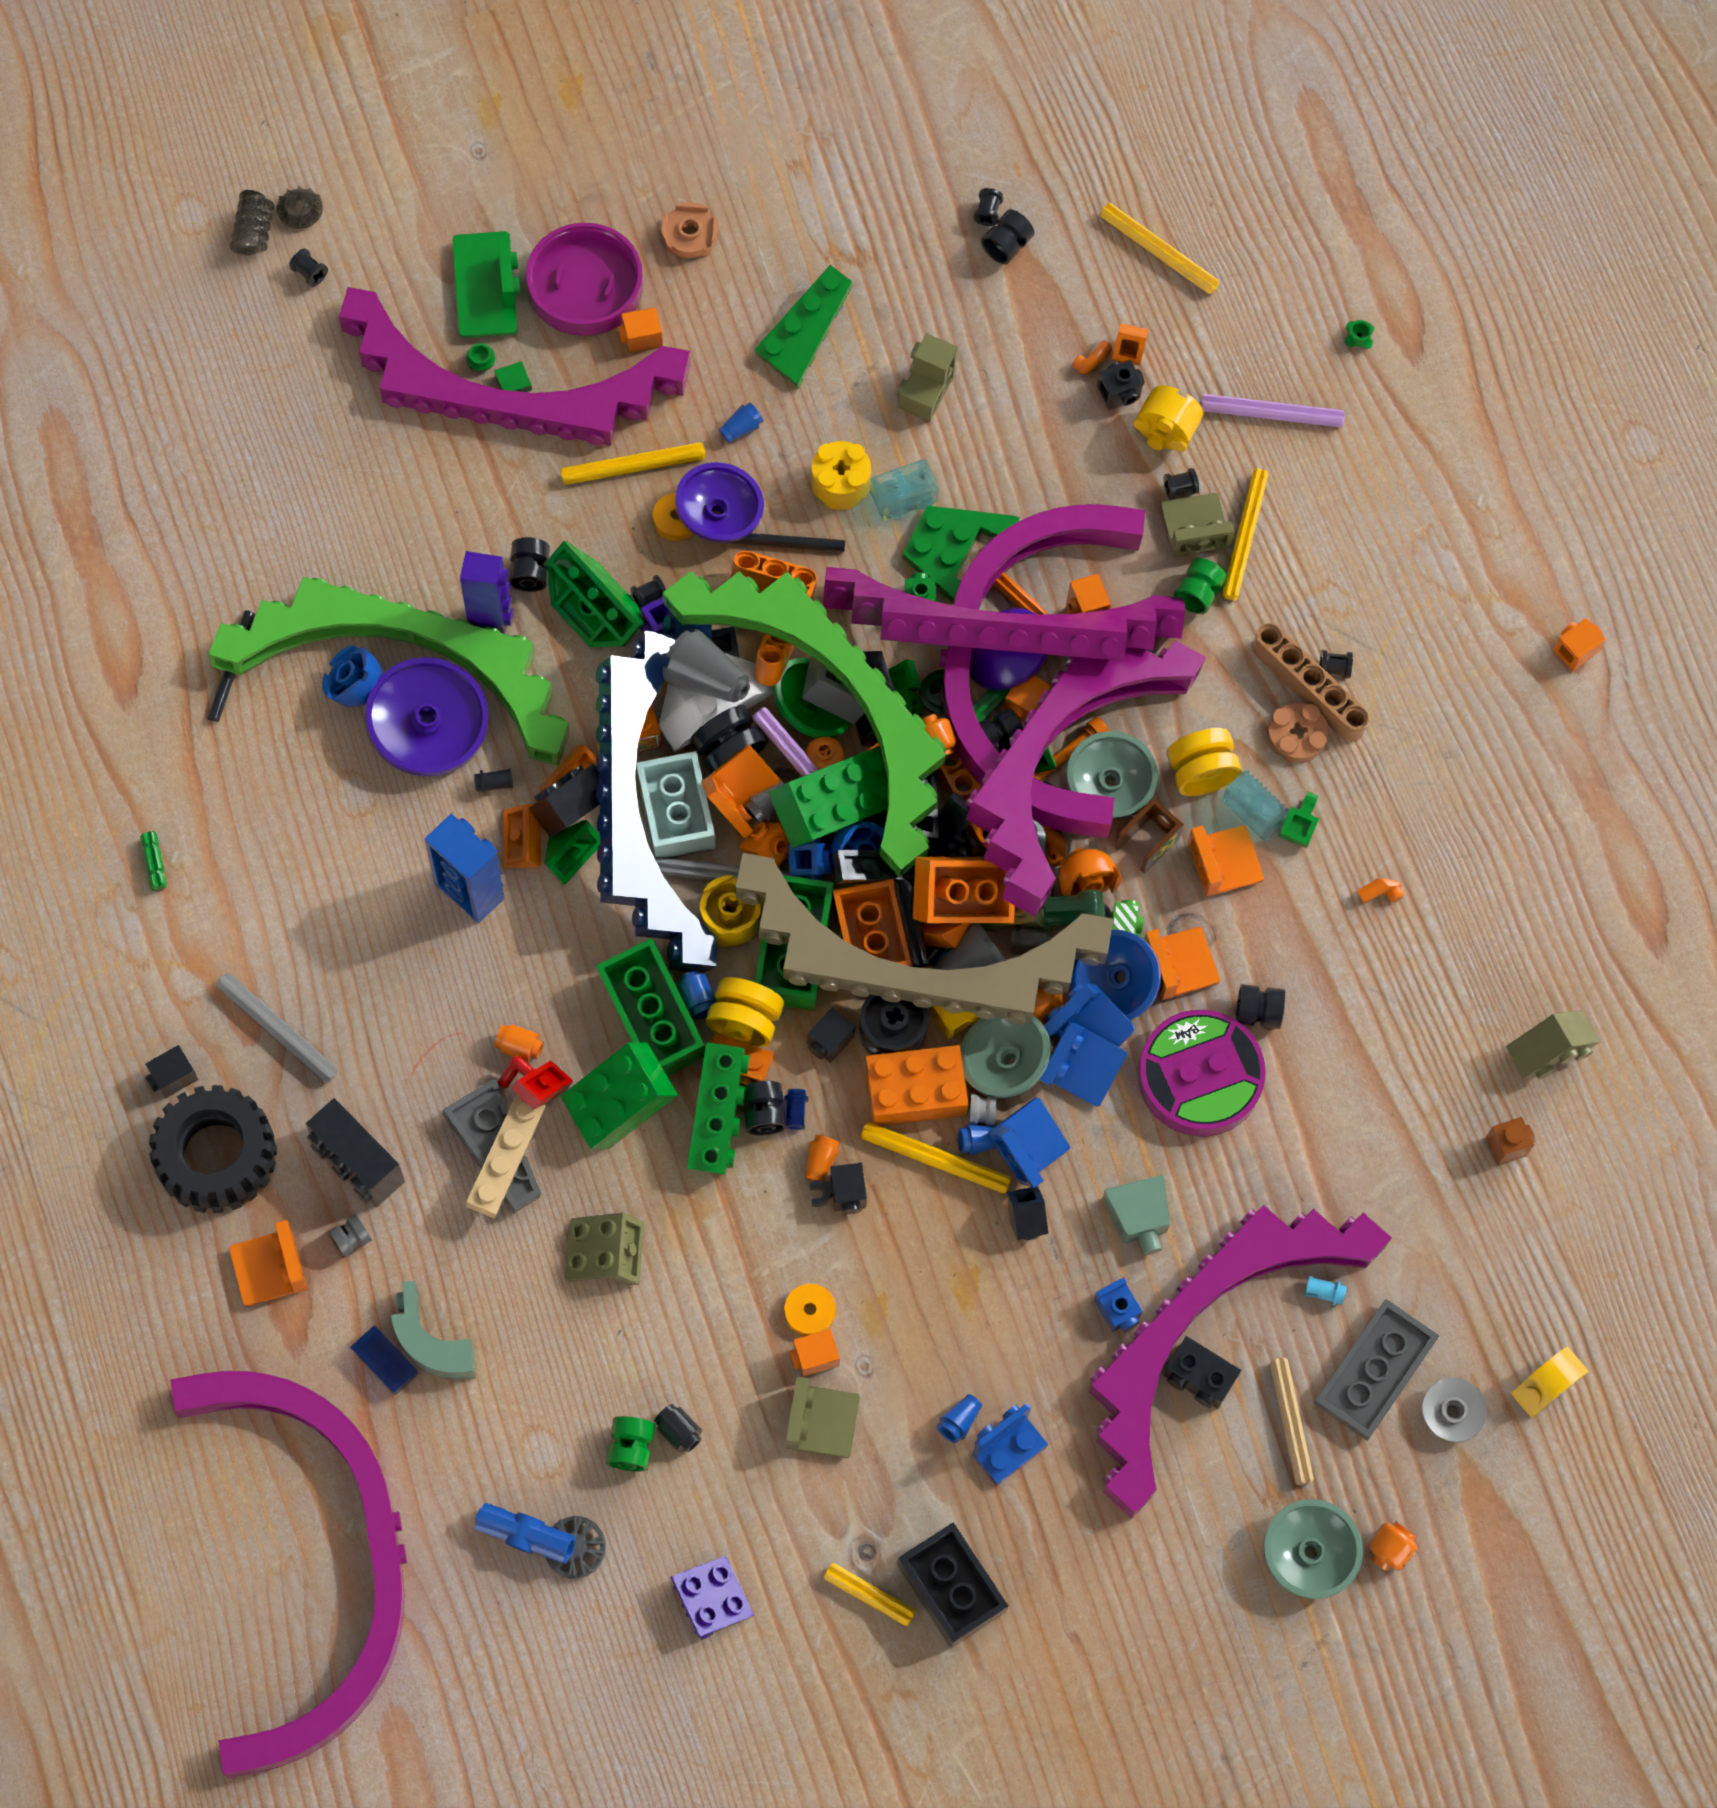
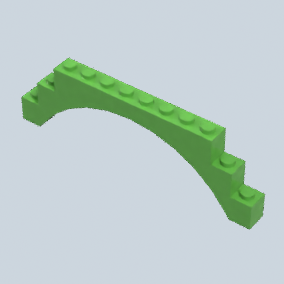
[663,571,946,877]
[208,577,570,766]

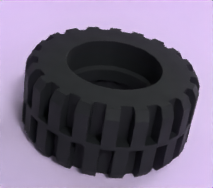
[149,1085,277,1213]

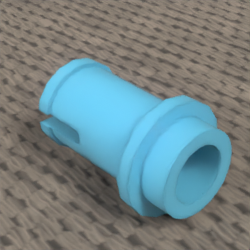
[1304,1276,1347,1306]

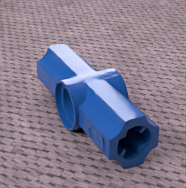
[474,1503,576,1564]

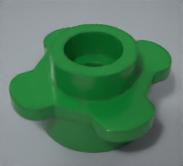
[1344,320,1374,349]

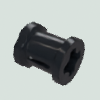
[973,188,1004,226]
[289,248,328,287]
[1163,468,1199,500]
[630,575,666,611]
[1319,650,1353,679]

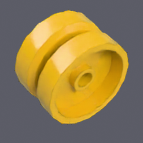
[1166,728,1243,796]
[706,977,784,1047]

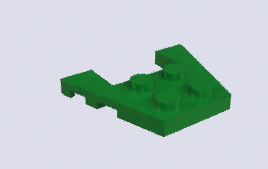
[902,505,1020,601]

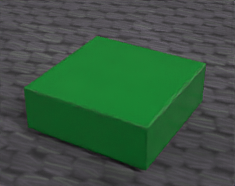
[494,361,532,392]

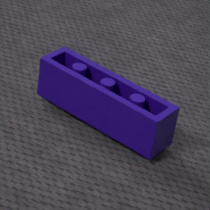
[460,551,514,634]

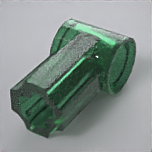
[1043,890,1105,925]

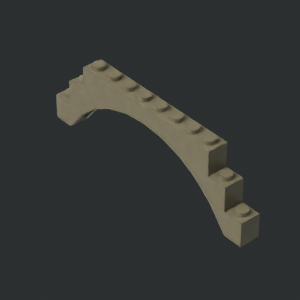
[735,853,1113,1025]

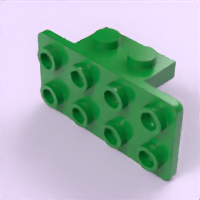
[452,231,520,339]

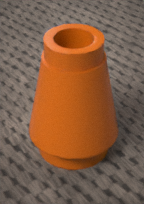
[805,1134,840,1182]

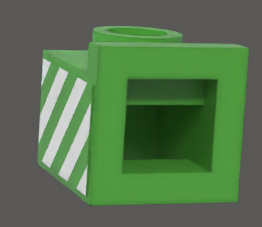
[1112,900,1144,937]

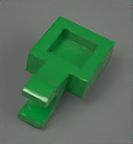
[889,659,924,715]
[1278,791,1319,848]

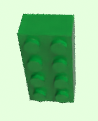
[768,746,888,849]
[755,875,834,1011]
[596,938,706,1076]

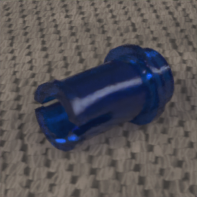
[784,1089,809,1130]

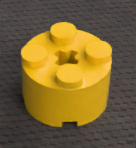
[1133,385,1203,452]
[811,441,871,510]
[699,875,762,947]

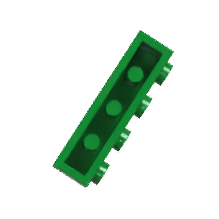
[687,1042,750,1175]

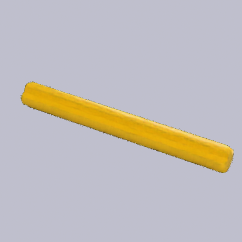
[1100,203,1220,295]
[560,442,705,485]
[1222,468,1268,601]
[861,1122,1011,1193]

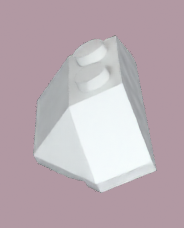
[659,653,773,752]

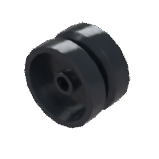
[689,705,769,774]
[859,994,929,1055]

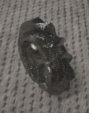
[276,186,323,229]

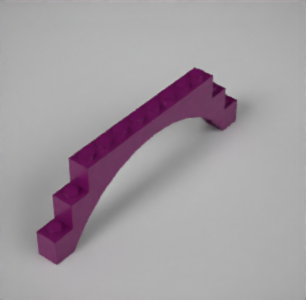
[339,287,691,446]
[823,567,1185,661]
[966,640,1206,917]
[1089,1205,1392,1519]

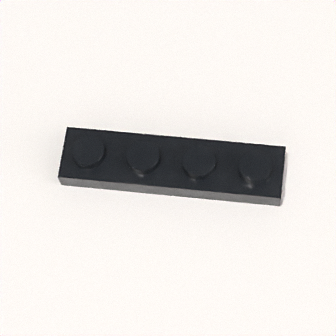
[832,850,945,883]

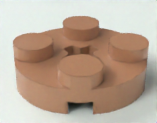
[661,202,719,258]
[1267,703,1329,763]

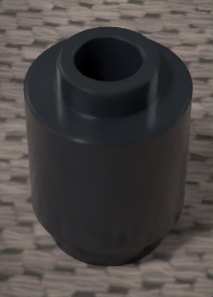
[654,1404,702,1452]

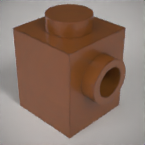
[1486,1117,1535,1166]

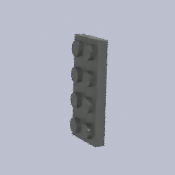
[1314,1299,1439,1441]

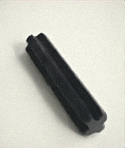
[894,879,929,968]

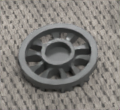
[545,1516,606,1579]

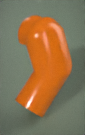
[1072,340,1112,374]
[1042,826,1067,866]
[1357,878,1404,903]

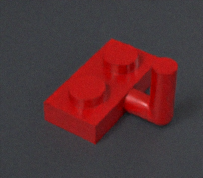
[498,1056,573,1110]

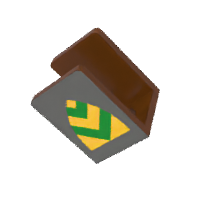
[1114,798,1184,874]

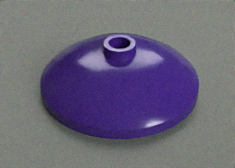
[675,462,764,543]
[969,608,1047,691]

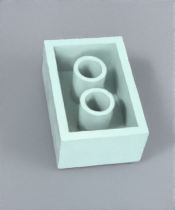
[636,751,715,858]

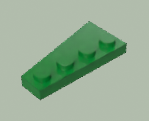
[754,264,853,388]

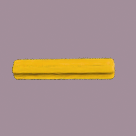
[824,1563,915,1626]

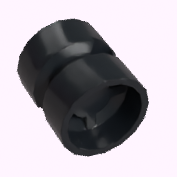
[981,209,1035,265]
[508,537,550,592]
[979,709,1023,753]
[1236,984,1285,1029]
[743,1081,786,1136]

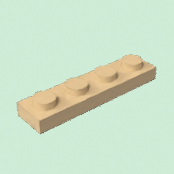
[465,1094,546,1219]

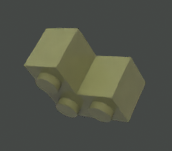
[896,333,958,422]
[1506,1010,1600,1079]

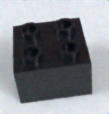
[529,763,600,838]

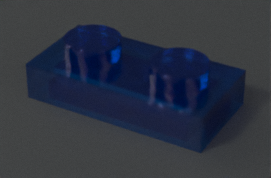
[350,1325,419,1396]

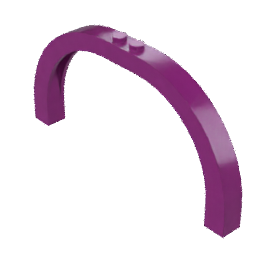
[939,504,1146,839]
[170,1371,408,1779]

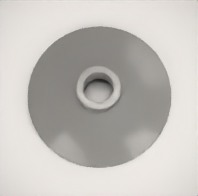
[1422,1378,1487,1442]

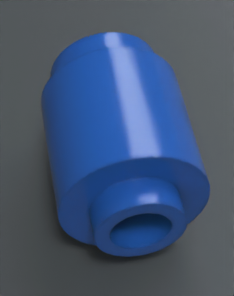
[677,971,717,1020]

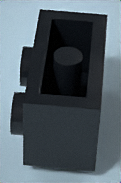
[1163,1336,1242,1409]

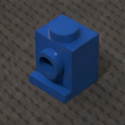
[1093,1277,1143,1333]

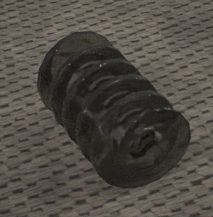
[230,190,275,256]

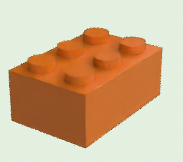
[913,857,1015,923]
[832,879,913,967]
[865,1045,969,1126]

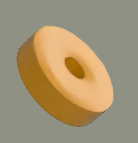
[653,493,694,541]
[784,1284,836,1336]

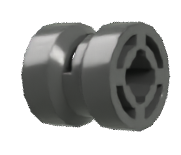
[328,1214,372,1258]

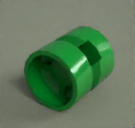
[1173,558,1227,614]
[606,1416,655,1472]

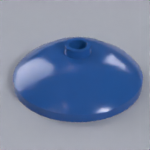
[1070,929,1161,1020]

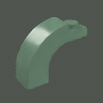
[391,1281,476,1380]

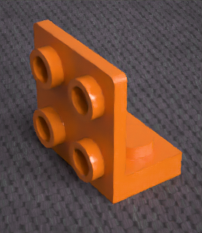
[701,745,781,839]
[1187,825,1264,897]
[1144,927,1221,1000]
[229,1220,307,1307]

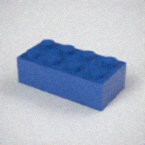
[424,813,505,924]

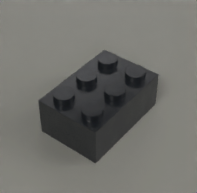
[305,1098,405,1207]
[897,1522,1009,1649]

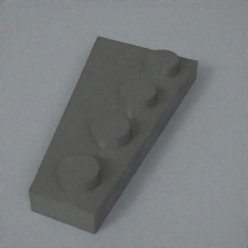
[442,1078,541,1214]

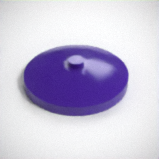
[365,657,488,777]

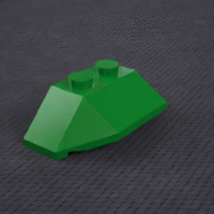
[545,541,644,647]

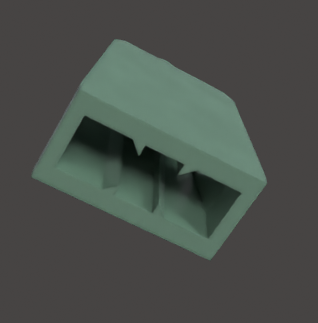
[1102,1175,1170,1255]

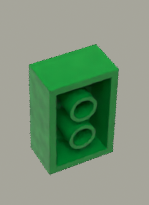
[560,1042,678,1149]

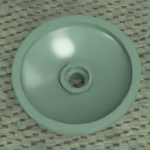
[1066,731,1158,819]
[960,1016,1051,1098]
[1264,1499,1363,1599]

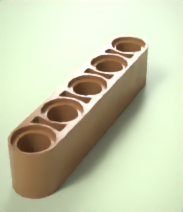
[1253,623,1369,742]

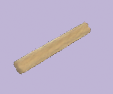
[1270,1358,1314,1485]

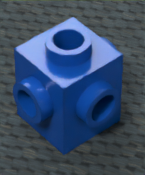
[788,838,834,880]

